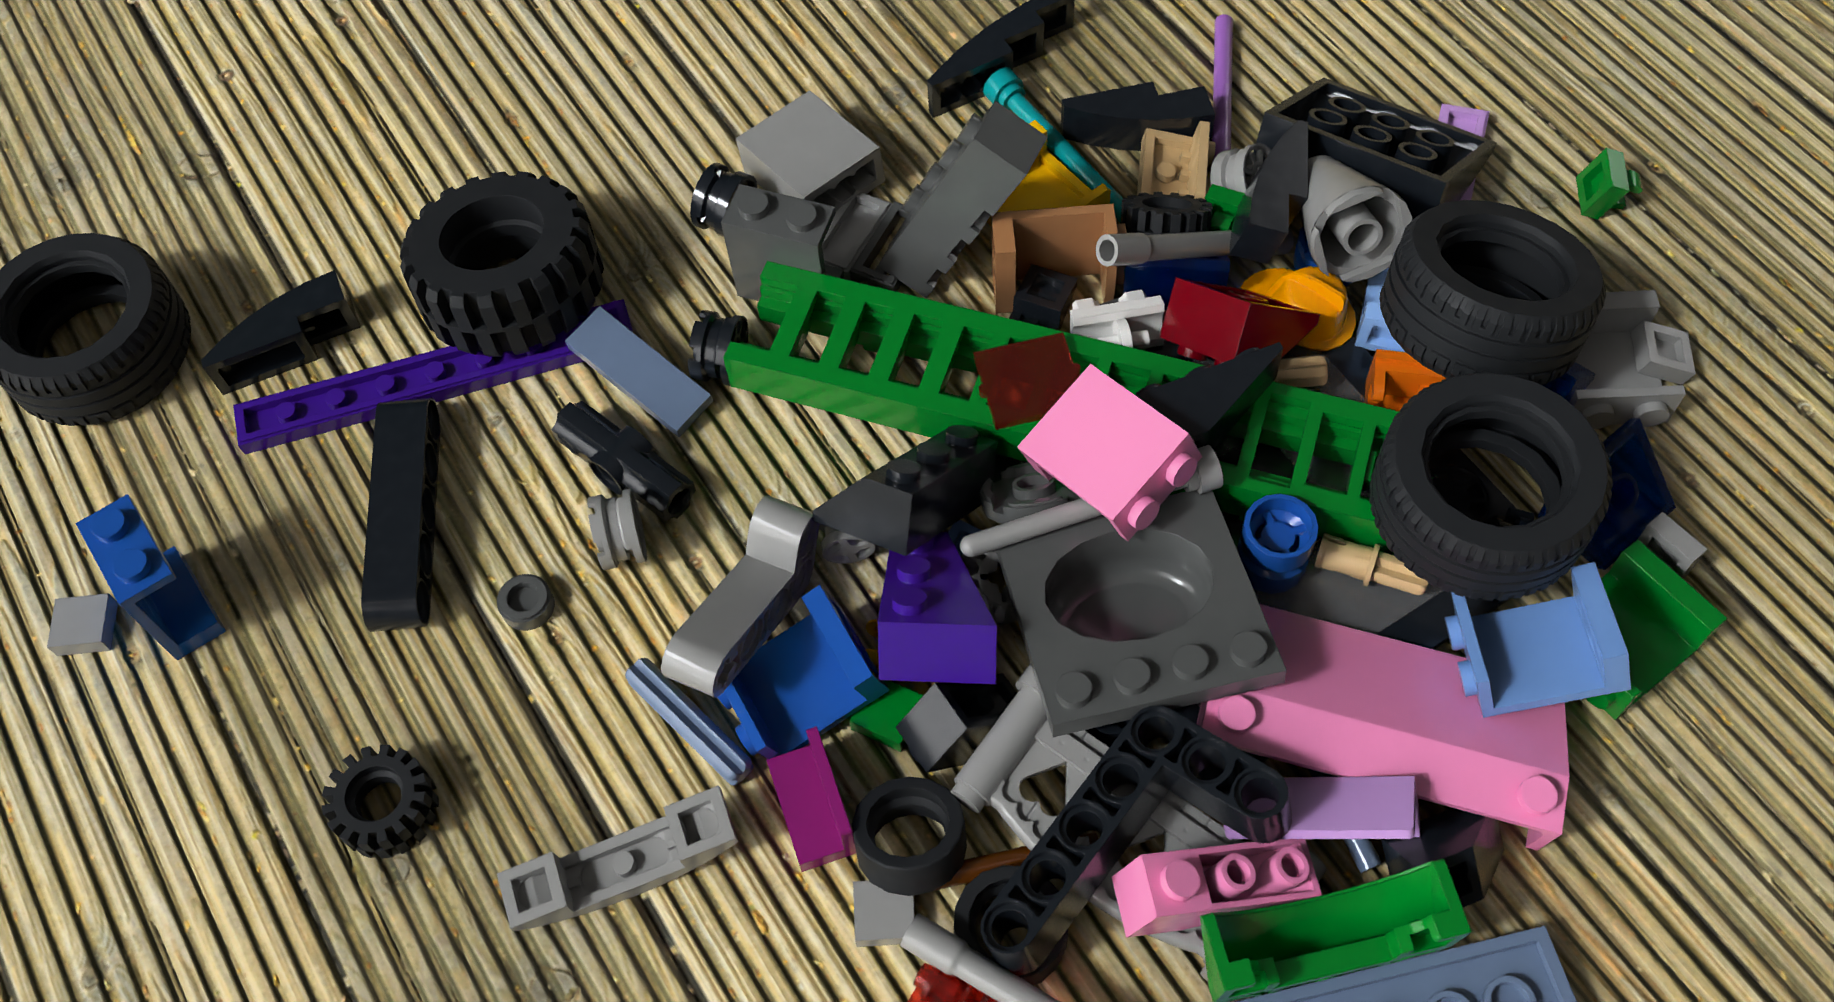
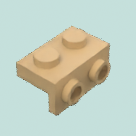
[1137,120,1216,199]

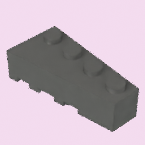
[878,101,1048,298]

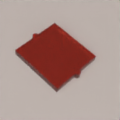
[973,332,1080,430]

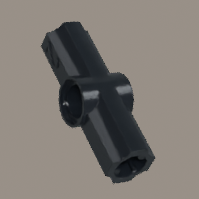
[551,401,696,521]

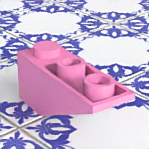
[1111,839,1322,938]

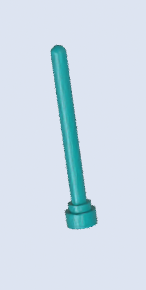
[983,67,1123,222]

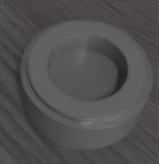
[497,574,555,631]

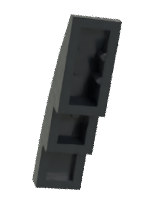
[927,0,1075,118]

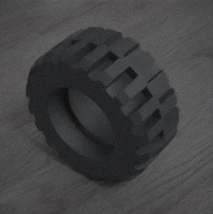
[400,171,604,357]

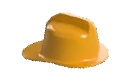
[1241,266,1356,351]

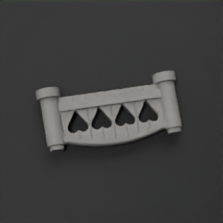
[950,664,1326,982]

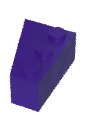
[878,532,997,684]

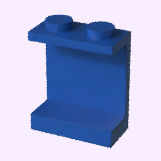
[75,494,226,660]
[718,585,889,760]

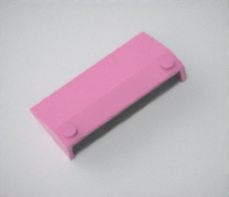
[1197,604,1570,851]

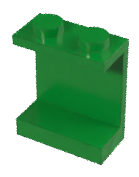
[1586,539,1728,720]

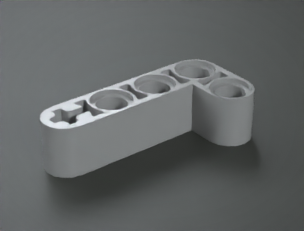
[661,495,820,697]

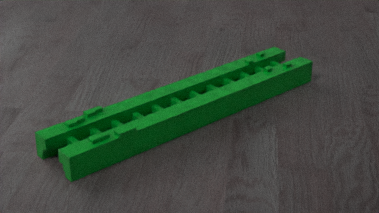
[723,261,1399,555]

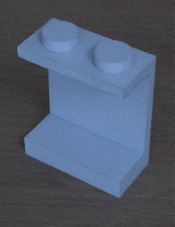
[1445,562,1631,718]

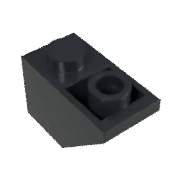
[1381,808,1504,908]

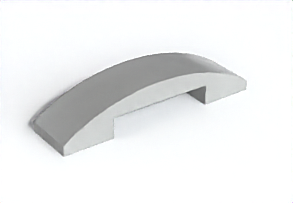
[497,785,738,932]

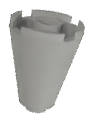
[1299,155,1412,282]

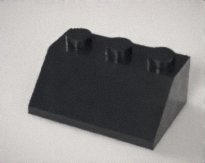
[812,425,998,556]

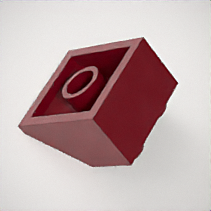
[1159,277,1321,366]

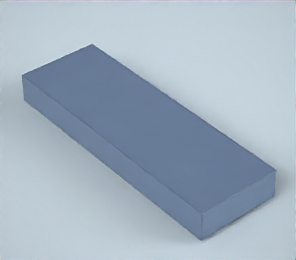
[565,306,713,437]

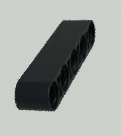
[361,397,440,632]

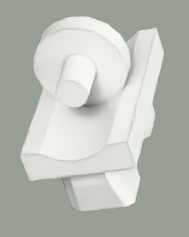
[1070,289,1165,349]

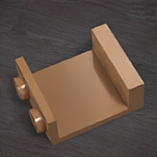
[991,204,1127,314]

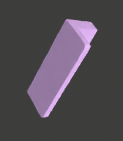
[1224,776,1420,839]

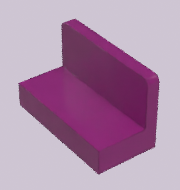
[766,726,856,872]

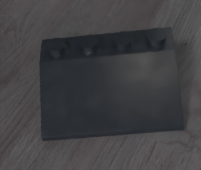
[1253,77,1497,221]

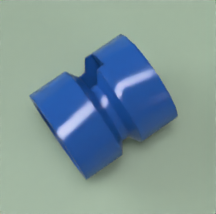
[1237,494,1319,594]

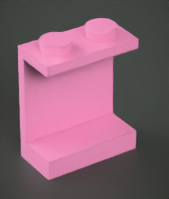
[1017,364,1202,541]

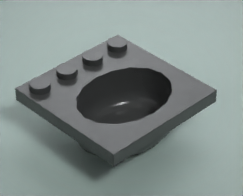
[996,490,1287,737]

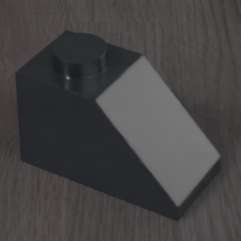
[896,673,1017,773]

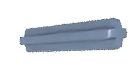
[625,658,754,786]

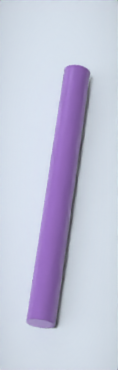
[1212,14,1233,161]

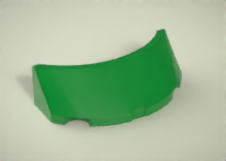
[1200,859,1472,1002]

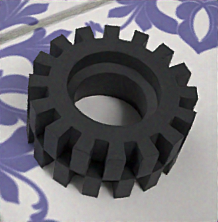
[1120,192,1213,235]
[321,744,439,859]

